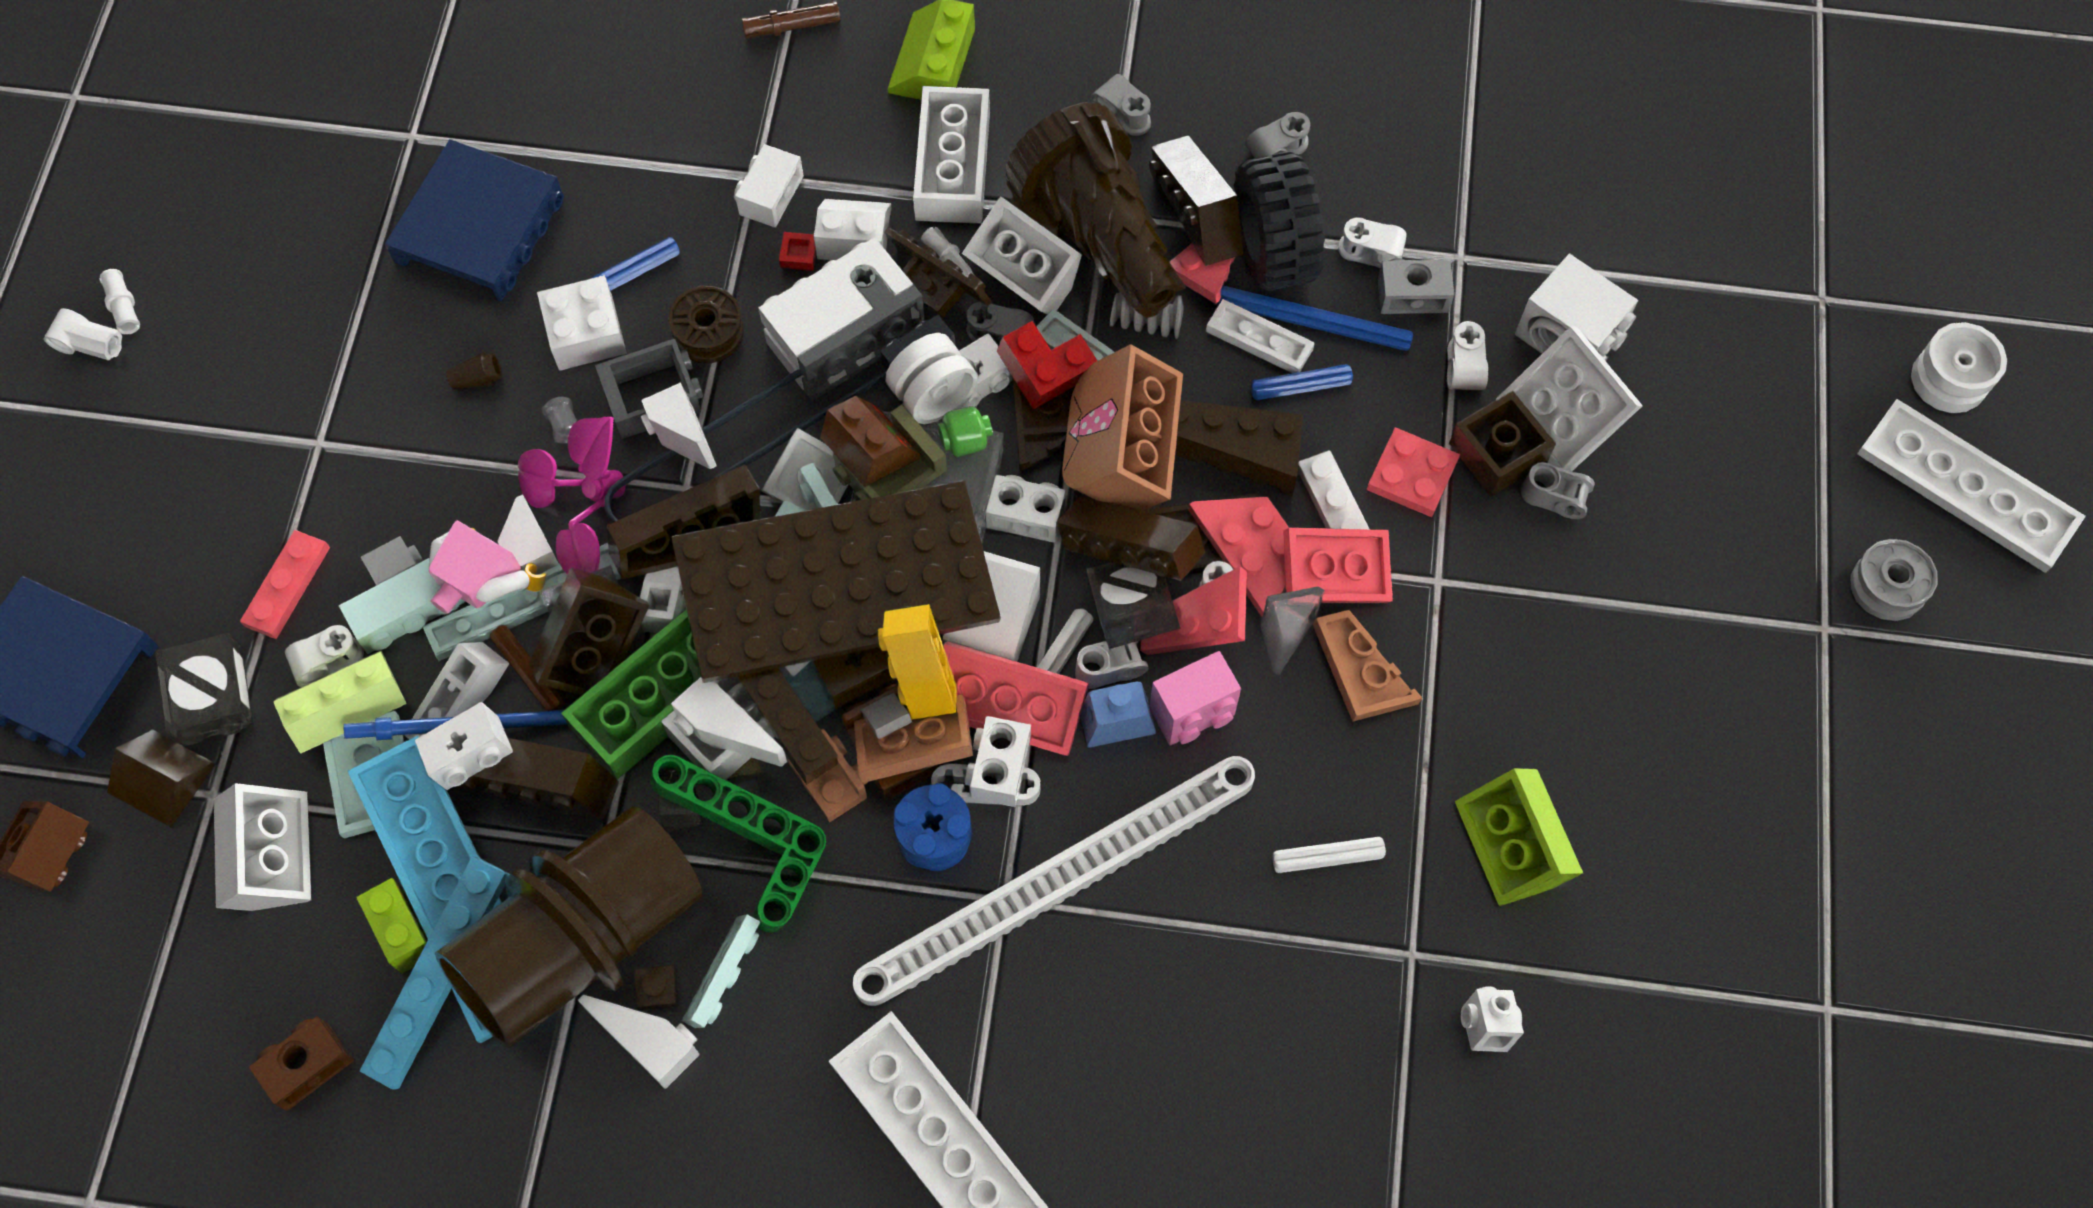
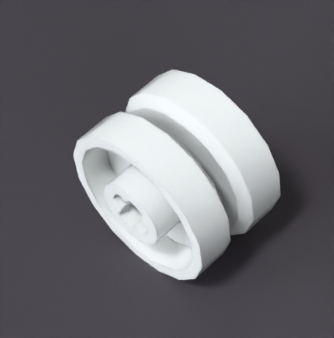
[1911,322,2007,413]
[885,333,978,424]

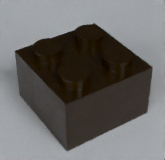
[1449,391,1556,497]

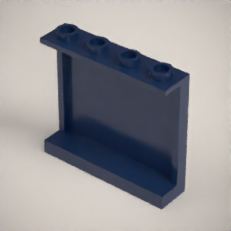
[385,139,564,302]
[0,576,158,758]

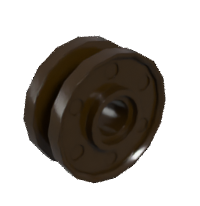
[668,285,744,363]

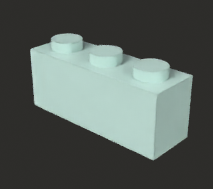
[339,558,465,654]

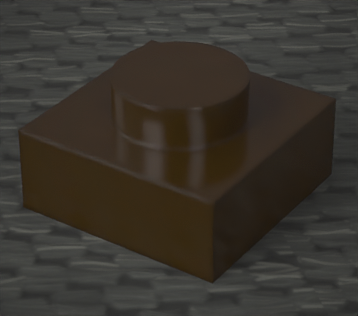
[635,965,678,1011]

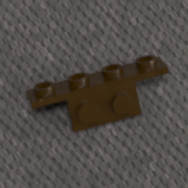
[884,227,992,318]

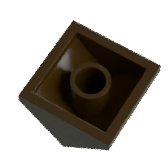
[107,730,216,828]

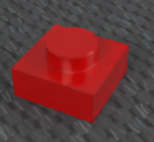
[779,232,817,271]

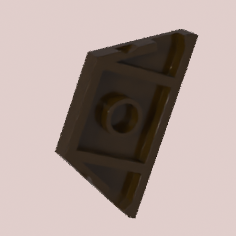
[1012,377,1075,470]

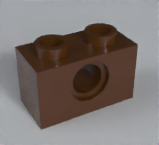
[249,1016,354,1111]

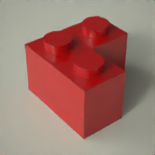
[996,321,1098,409]

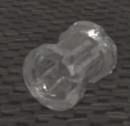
[541,396,578,443]

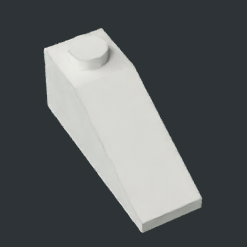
[641,383,717,469]
[404,642,509,740]
[671,677,787,767]
[578,995,700,1089]

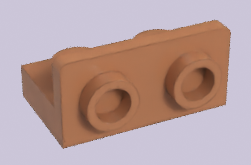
[787,729,868,823]

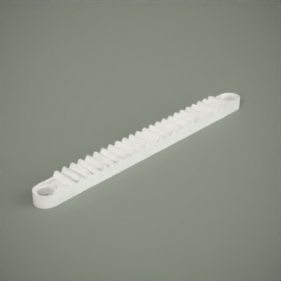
[853,756,1255,1006]

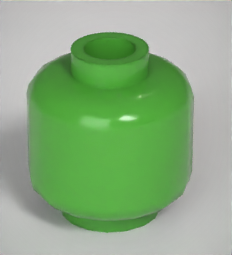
[937,406,993,457]

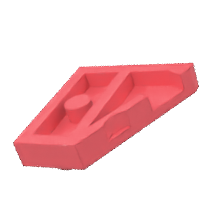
[1170,243,1235,304]

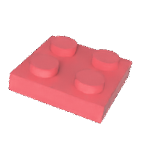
[1367,427,1460,517]

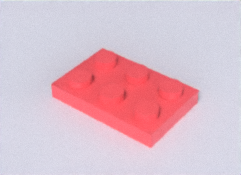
[1283,528,1393,603]

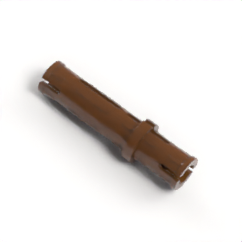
[742,1,841,39]

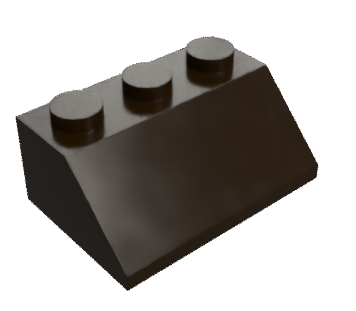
[529,567,650,695]

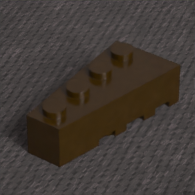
[1149,136,1243,266]
[1175,400,1303,496]
[606,465,761,579]
[456,738,619,823]

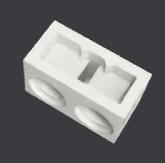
[986,475,1066,543]
[965,716,1031,807]

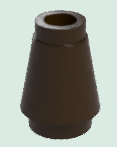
[446,352,502,390]

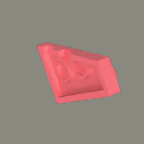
[1140,566,1247,655]

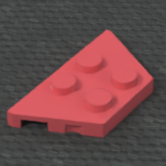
[1188,497,1289,619]

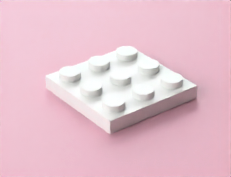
[1496,326,1642,472]

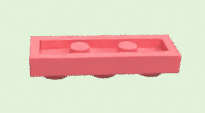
[240,530,330,639]

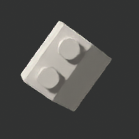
[814,199,891,260]

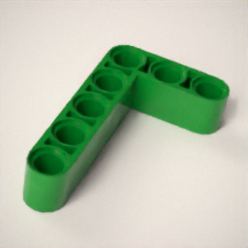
[650,755,826,933]

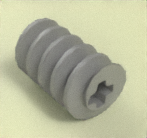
[1110,292,1184,340]

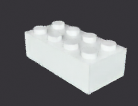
[913,86,990,224]

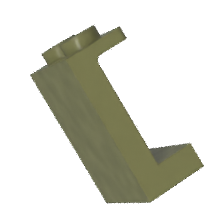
[832,405,947,501]

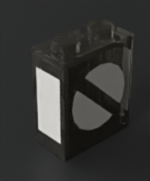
[1086,562,1180,649]
[155,633,254,745]

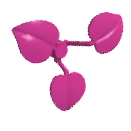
[518,417,626,575]

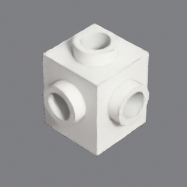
[1461,987,1524,1052]

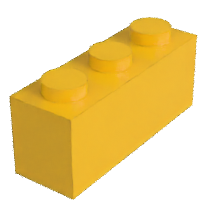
[878,604,957,720]

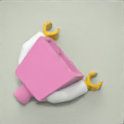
[428,520,546,614]

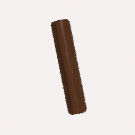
[490,625,565,711]

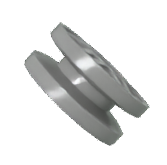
[1850,539,1938,621]

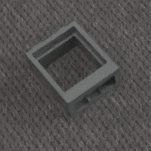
[595,338,704,439]

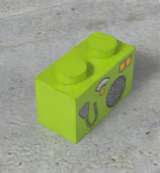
[356,878,428,974]

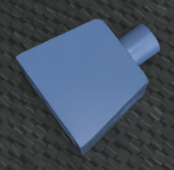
[1080,681,1156,748]

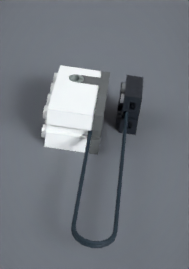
[604,237,955,523]

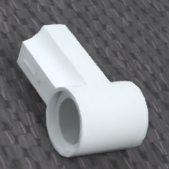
[43,308,122,360]

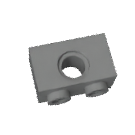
[1377,258,1454,314]

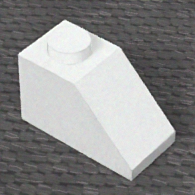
[498,494,559,575]

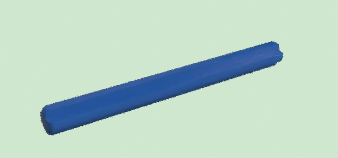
[1212,286,1413,351]

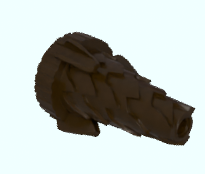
[1005,102,1185,318]

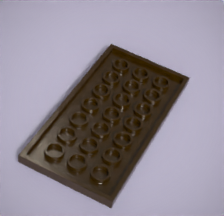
[671,480,1001,683]

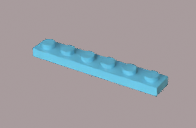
[360,856,510,1089]

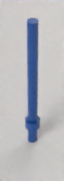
[344,710,568,741]

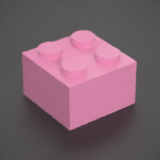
[1150,651,1241,746]

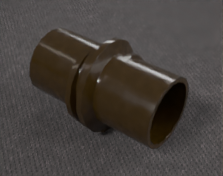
[435,806,702,1048]

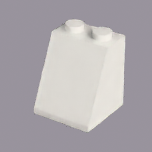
[942,551,1040,662]

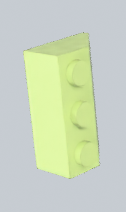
[273,651,407,754]

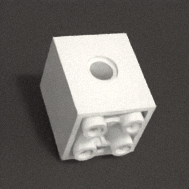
[1515,253,1638,362]

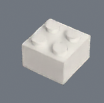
[537,275,627,371]

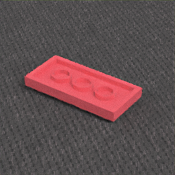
[943,641,1089,756]

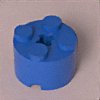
[894,783,972,871]

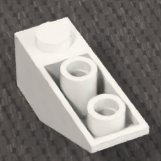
[640,567,686,633]

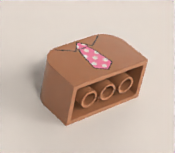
[1062,345,1183,511]

